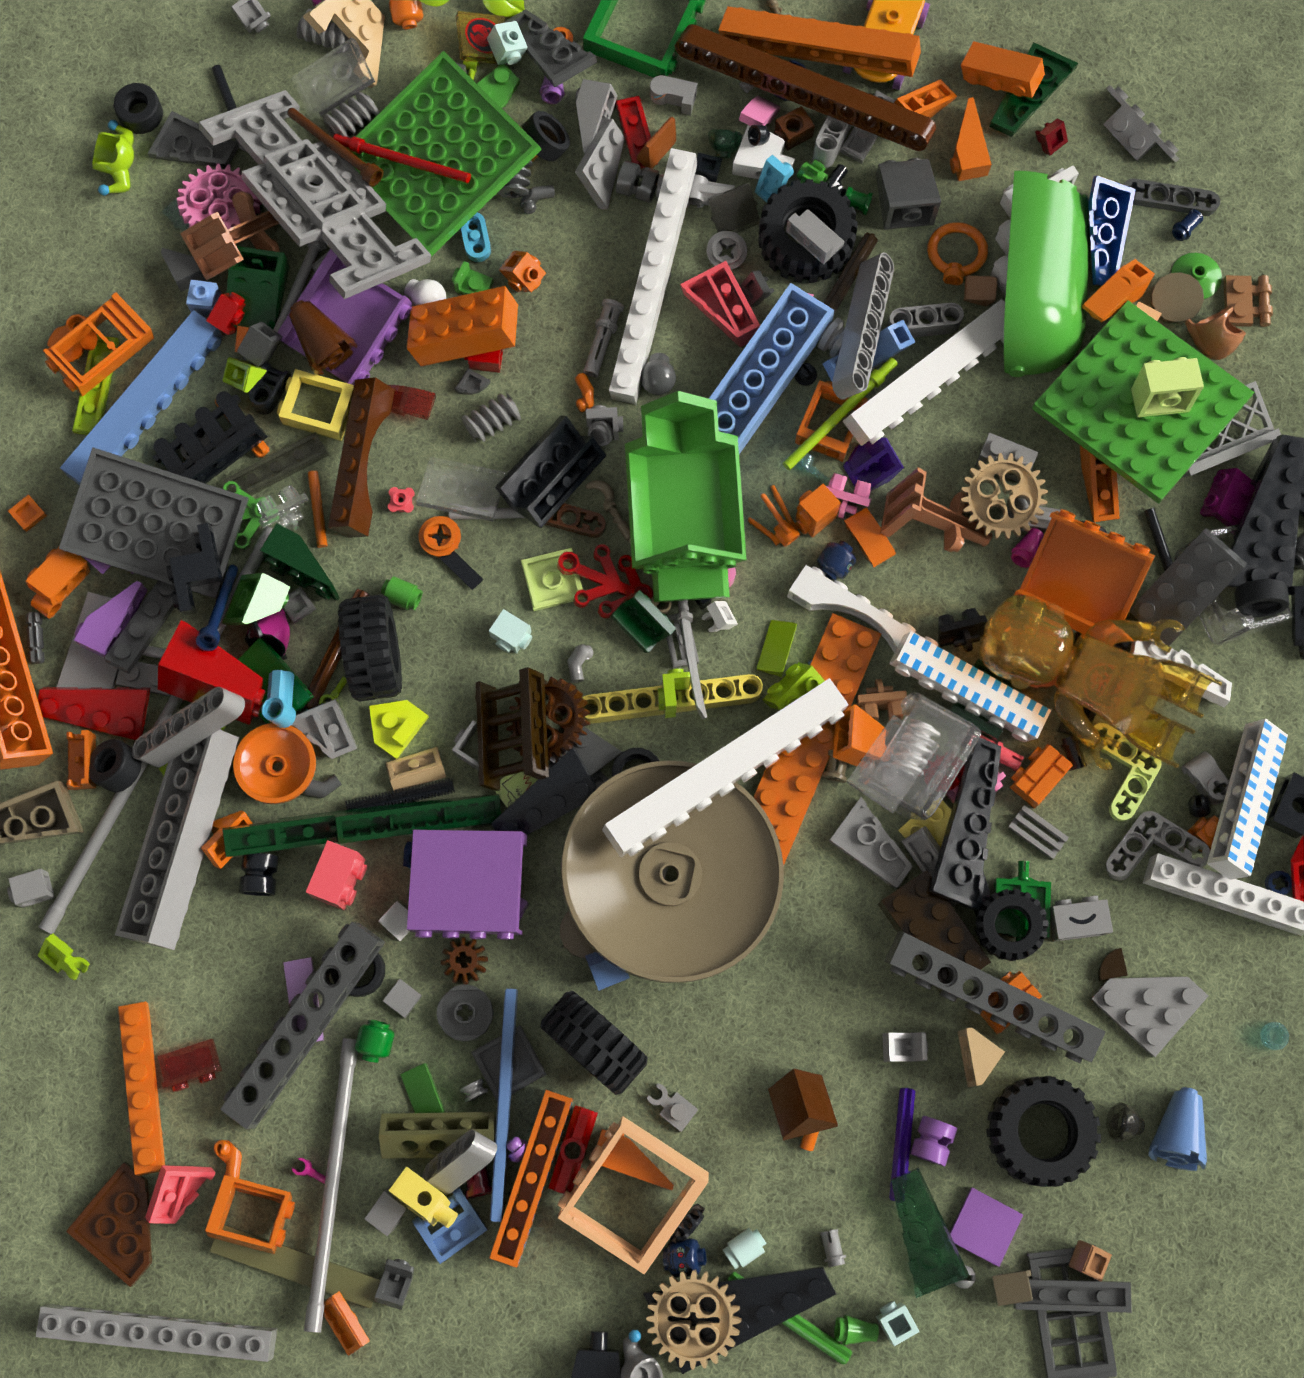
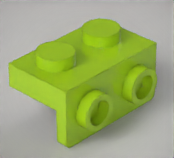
[762,662,825,710]
[658,669,690,718]

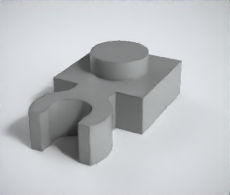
[647,1084,698,1132]

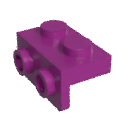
[1200,468,1255,529]

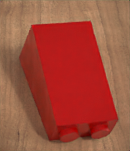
[157,620,265,725]

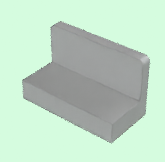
[786,210,844,265]

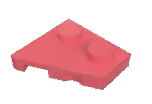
[145,1165,216,1224]

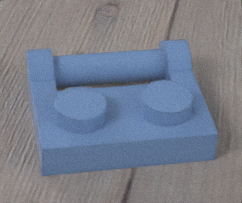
[412,1187,488,1264]

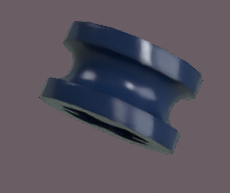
[1265,871,1292,895]

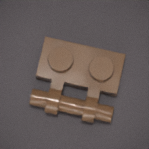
[1224,275,1273,327]

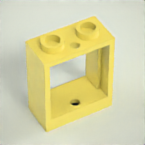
[277,369,354,441]

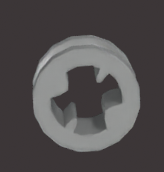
[460,1079,488,1103]

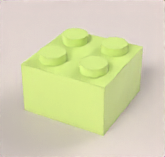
[1131,357,1204,417]

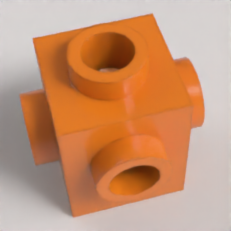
[499,251,546,293]

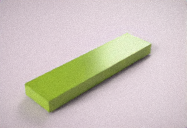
[72,335,119,435]

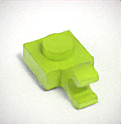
[38,933,90,980]

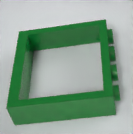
[583,0,706,78]

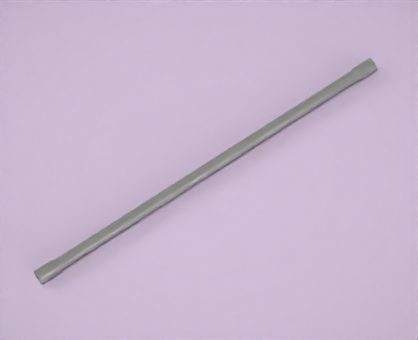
[38,526,273,934]

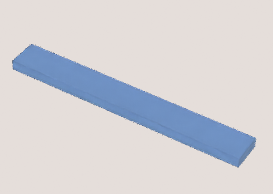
[490,989,518,1222]

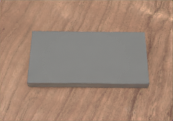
[57,592,140,689]

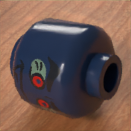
[817,540,856,581]
[663,1238,707,1278]

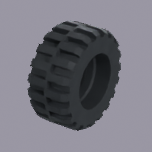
[758,179,858,283]
[338,594,402,702]
[540,991,648,1095]
[986,1076,1101,1187]

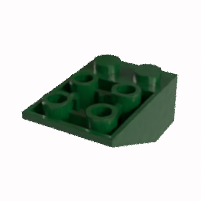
[227,246,290,329]
[260,523,340,601]

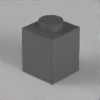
[237,322,283,367]

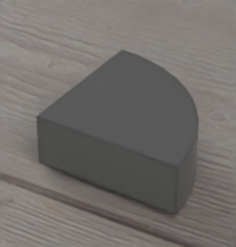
[455,368,491,395]

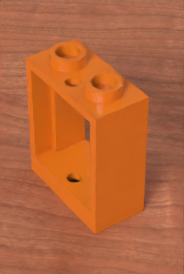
[795,380,868,462]
[205,1175,295,1254]

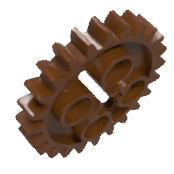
[506,677,590,764]

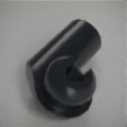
[826,164,848,197]

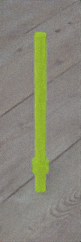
[783,357,898,470]

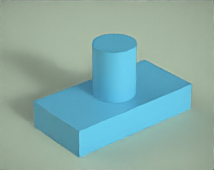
[755,155,794,203]

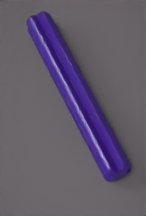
[889,1088,915,1202]

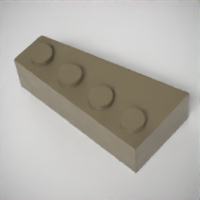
[0,781,84,845]

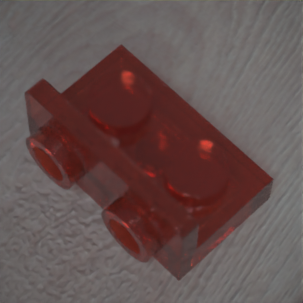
[158,1039,222,1092]

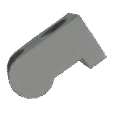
[650,75,698,116]

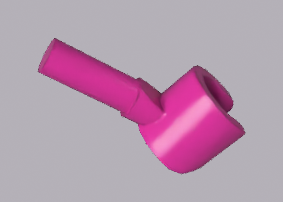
[292,1158,326,1184]

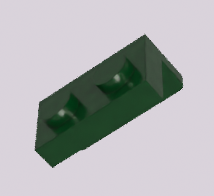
[611,590,676,653]

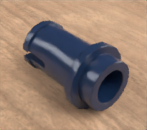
[1172,209,1203,241]

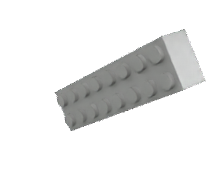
[115,730,239,950]

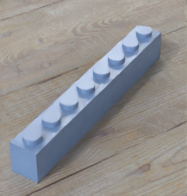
[60,310,223,485]

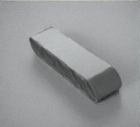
[132,687,245,767]

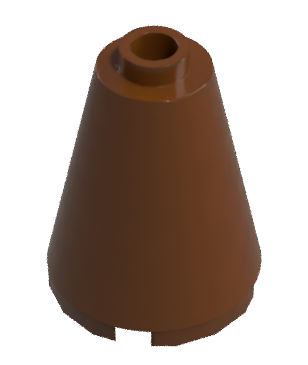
[289,300,358,375]

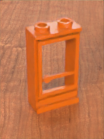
[43,292,154,397]

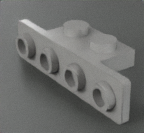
[1103,85,1179,162]

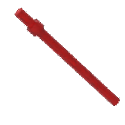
[333,134,471,183]

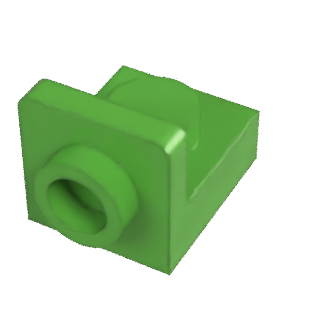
[452,261,494,295]

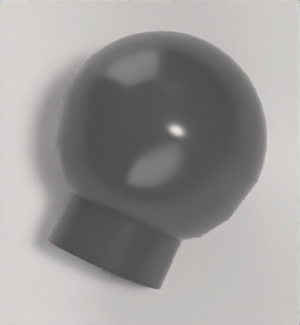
[641,353,676,395]

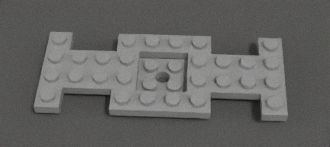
[199,90,431,299]

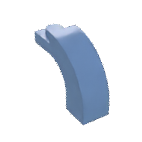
[823,320,916,381]

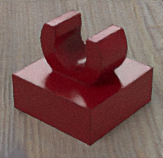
[1035,118,1068,156]

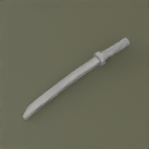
[676,600,707,720]

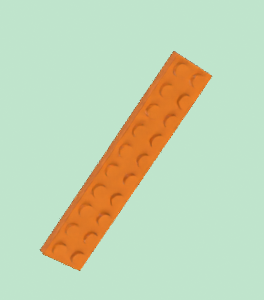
[753,613,882,866]

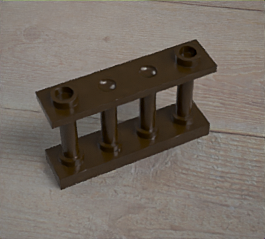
[475,667,549,791]

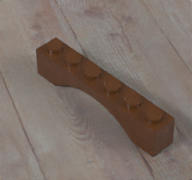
[328,377,395,538]

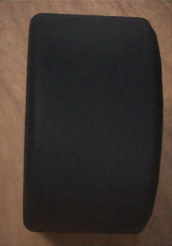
[113,83,163,134]
[89,739,142,793]

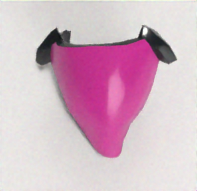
[245,609,290,660]

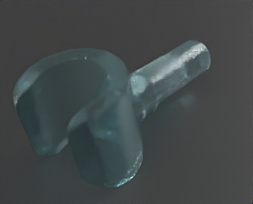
[797,453,829,484]

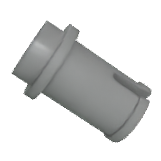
[820,1229,846,1267]

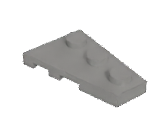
[575,119,625,210]
[829,797,913,890]

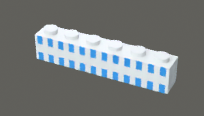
[889,632,1051,742]
[1207,719,1288,880]

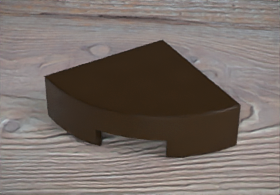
[1098,948,1128,981]

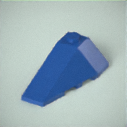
[1089,176,1136,287]

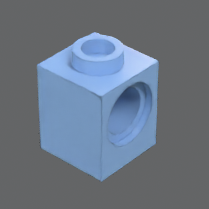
[186,280,221,317]

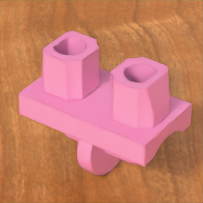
[826,473,872,519]

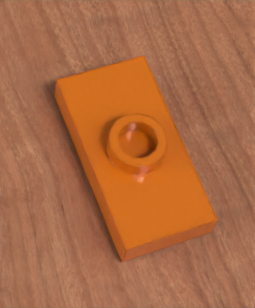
[323,1291,370,1356]

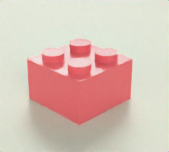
[306,840,367,910]

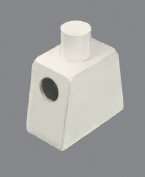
[732,125,795,179]

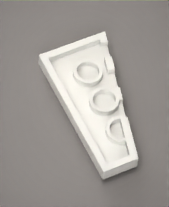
[1128,621,1232,707]

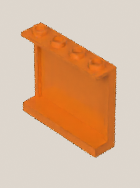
[1012,509,1155,646]

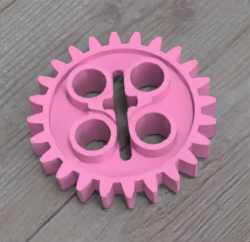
[177,164,262,230]

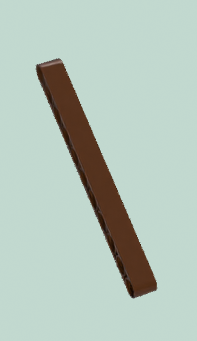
[675,24,936,151]

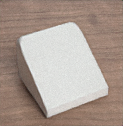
[378,901,410,941]

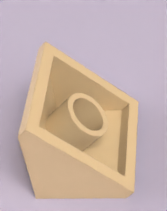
[958,1027,1005,1087]

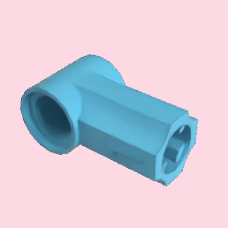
[261,670,296,728]

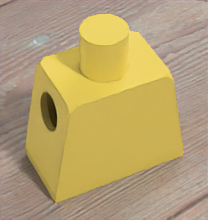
[389,1167,458,1228]

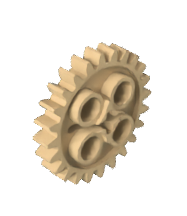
[960,453,1048,540]
[646,1270,741,1370]

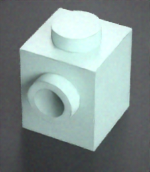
[487,21,528,65]
[489,609,532,653]
[876,1301,920,1346]

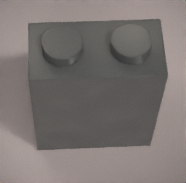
[876,158,941,230]

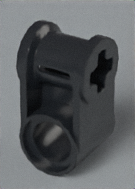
[249,362,291,415]

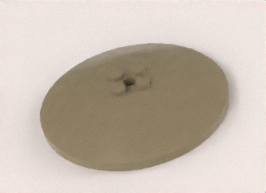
[561,761,784,983]

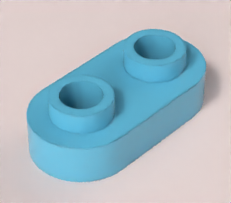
[461,212,491,262]

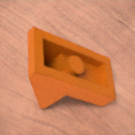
[201,810,253,869]

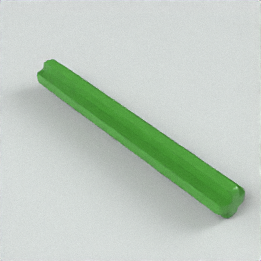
[727,1272,852,1364]

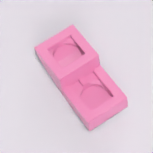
[739,96,780,126]

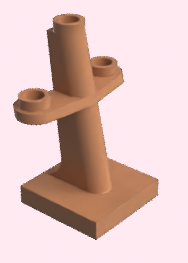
[180,191,280,280]
[880,467,992,552]

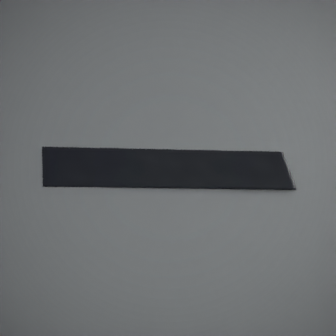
[432,534,484,590]

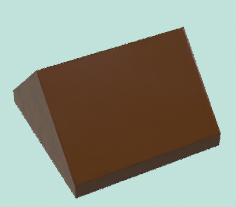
[768,1068,838,1141]

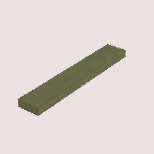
[210,1224,381,1309]

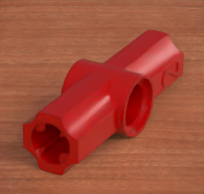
[548,1105,598,1194]

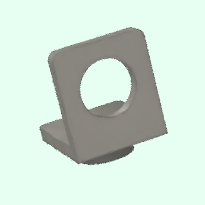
[452,721,479,771]

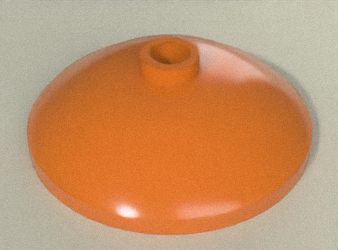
[233,723,316,804]

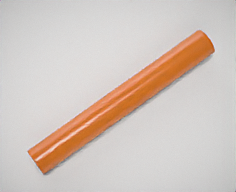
[308,471,328,548]

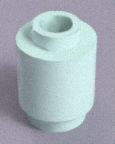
[723,1228,767,1269]

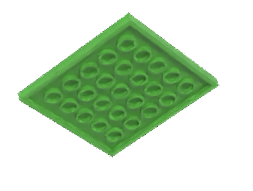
[345,51,542,257]
[1032,300,1255,504]

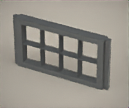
[1027,1245,1117,1378]

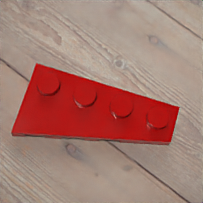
[38,687,151,740]

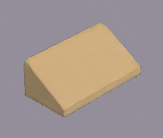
[386,747,446,793]

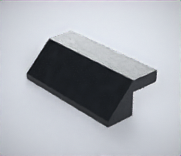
[495,416,607,528]

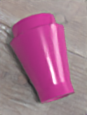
[1011,528,1044,568]

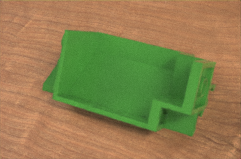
[625,391,747,602]

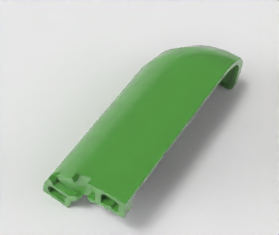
[1004,171,1091,377]

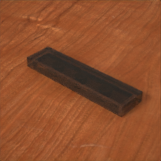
[223,432,329,496]

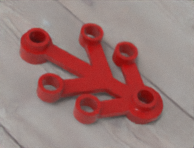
[557,544,653,618]

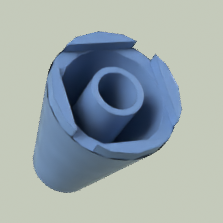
[1148,1087,1207,1171]

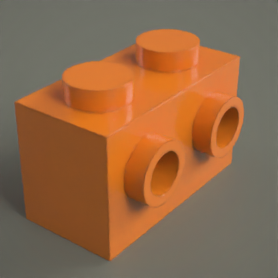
[795,484,841,538]

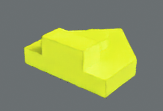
[369,700,429,759]

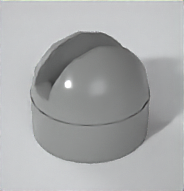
[952,1265,976,1289]

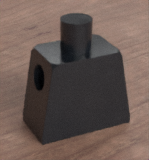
[571,1331,621,1378]

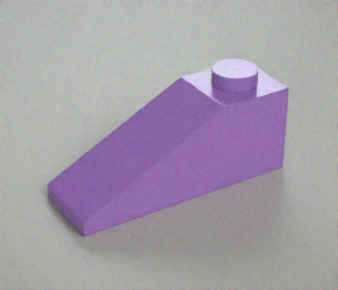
[74,581,148,657]

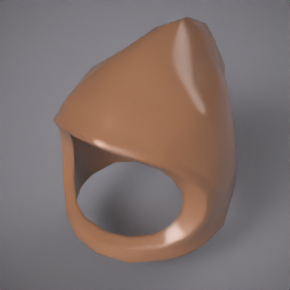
[1185,306,1246,360]

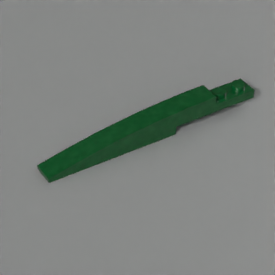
[222,794,501,857]

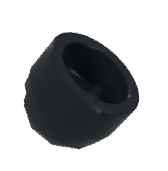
[748,124,770,146]
[1188,794,1211,817]

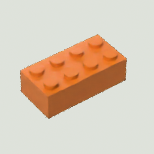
[407,286,518,366]

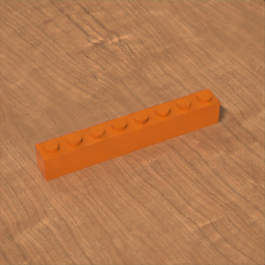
[718,6,921,77]

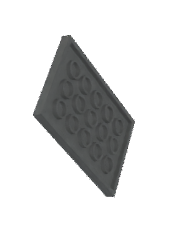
[59,447,249,599]

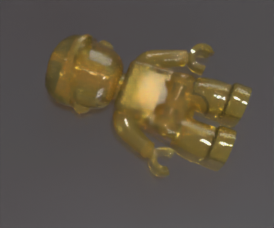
[979,595,1223,770]

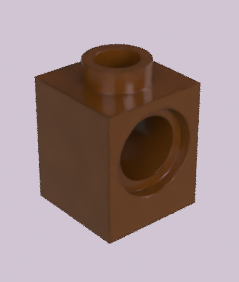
[773,106,815,151]

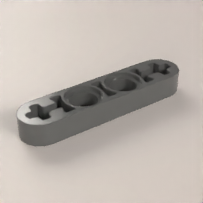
[1123,179,1220,216]

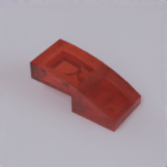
[388,385,436,420]

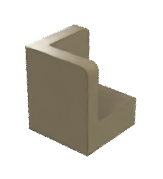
[992,1270,1033,1306]

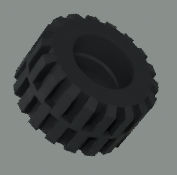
[976,889,1048,961]

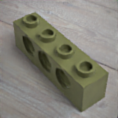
[379,1112,496,1159]

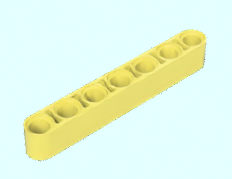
[583,674,763,724]

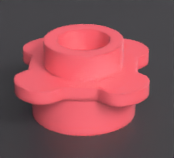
[388,487,415,513]

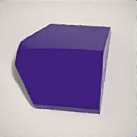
[843,438,904,491]

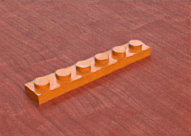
[118,1001,165,1176]

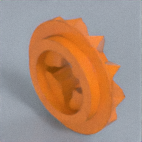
[419,516,461,558]

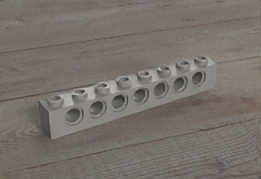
[36,1304,278,1362]

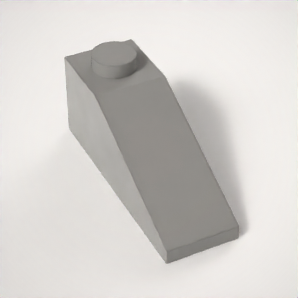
[575,79,618,154]

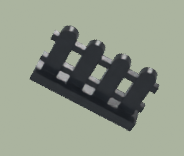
[153,391,268,484]

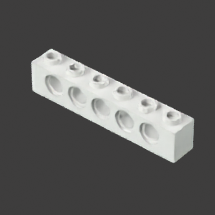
[1143,853,1304,936]

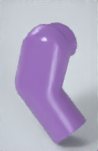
[506,1137,528,1163]

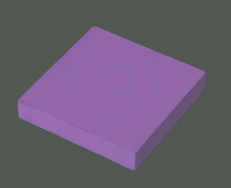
[947,1187,1023,1267]

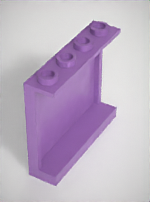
[277,249,413,385]
[407,830,527,940]

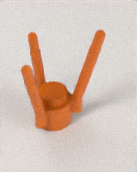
[748,485,801,547]

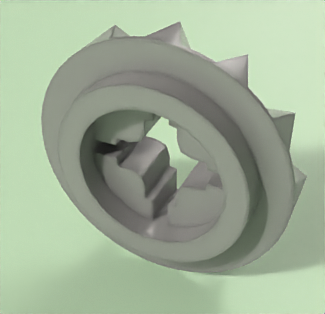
[706,231,747,270]

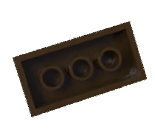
[878,870,991,993]

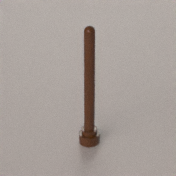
[287,108,384,187]

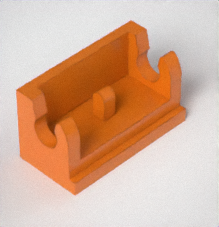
[67,730,96,790]

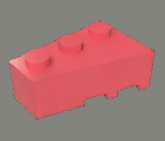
[680,261,760,348]

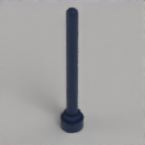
[196,564,238,651]

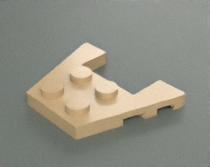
[303,0,385,88]

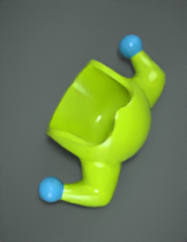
[92,120,134,196]

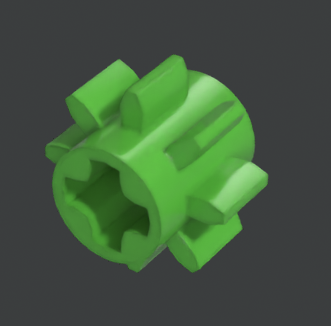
[797,159,828,184]

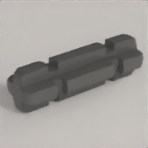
[26,612,45,664]

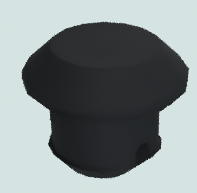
[794,363,817,386]

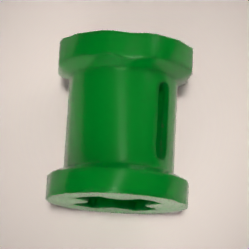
[846,186,873,215]

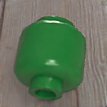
[355,1019,395,1063]

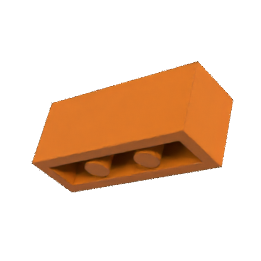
[961,41,1045,98]

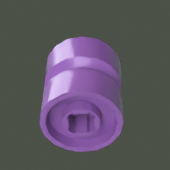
[910,1116,958,1167]

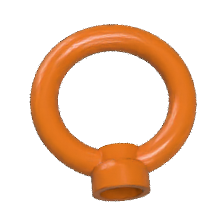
[927,222,988,286]

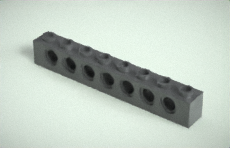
[220,922,385,1130]
[884,931,1105,1064]

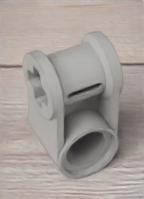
[1181,751,1229,805]

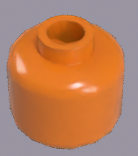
[389,0,424,30]

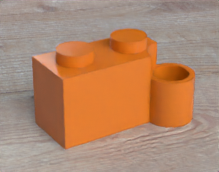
[26,547,90,619]

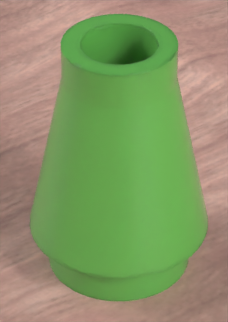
[834,1315,879,1345]

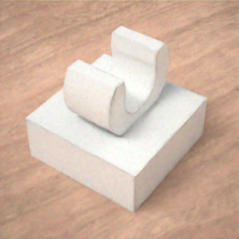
[702,601,738,632]

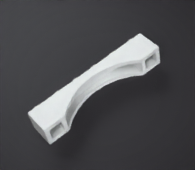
[787,565,939,653]

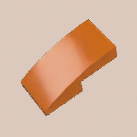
[844,507,896,568]

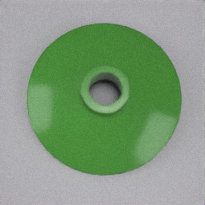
[1171,253,1222,299]

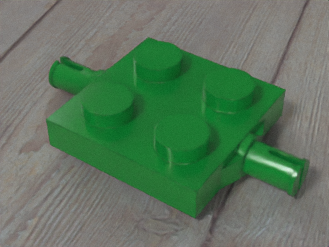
[994,861,1051,941]

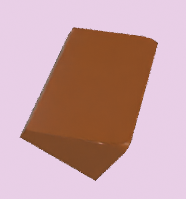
[637,117,676,169]

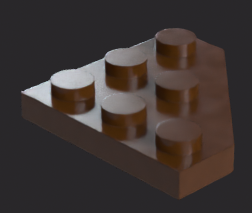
[66,1162,152,1287]

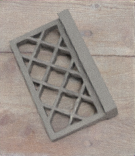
[1182,381,1281,478]

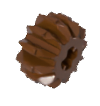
[441,937,488,985]

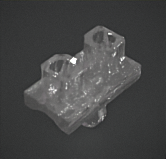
[257,485,309,532]

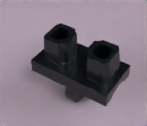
[938,608,988,652]

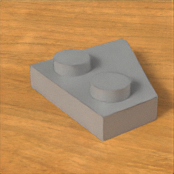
[291,698,357,759]

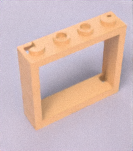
[557,1116,709,1275]

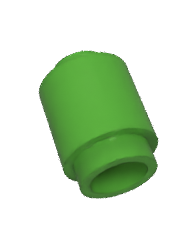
[381,576,423,610]

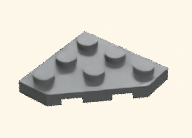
[1090,977,1209,1057]

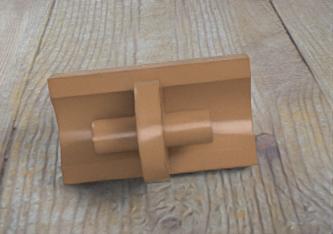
[856,679,907,721]

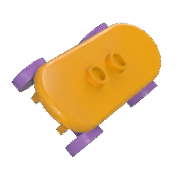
[843,0,930,90]

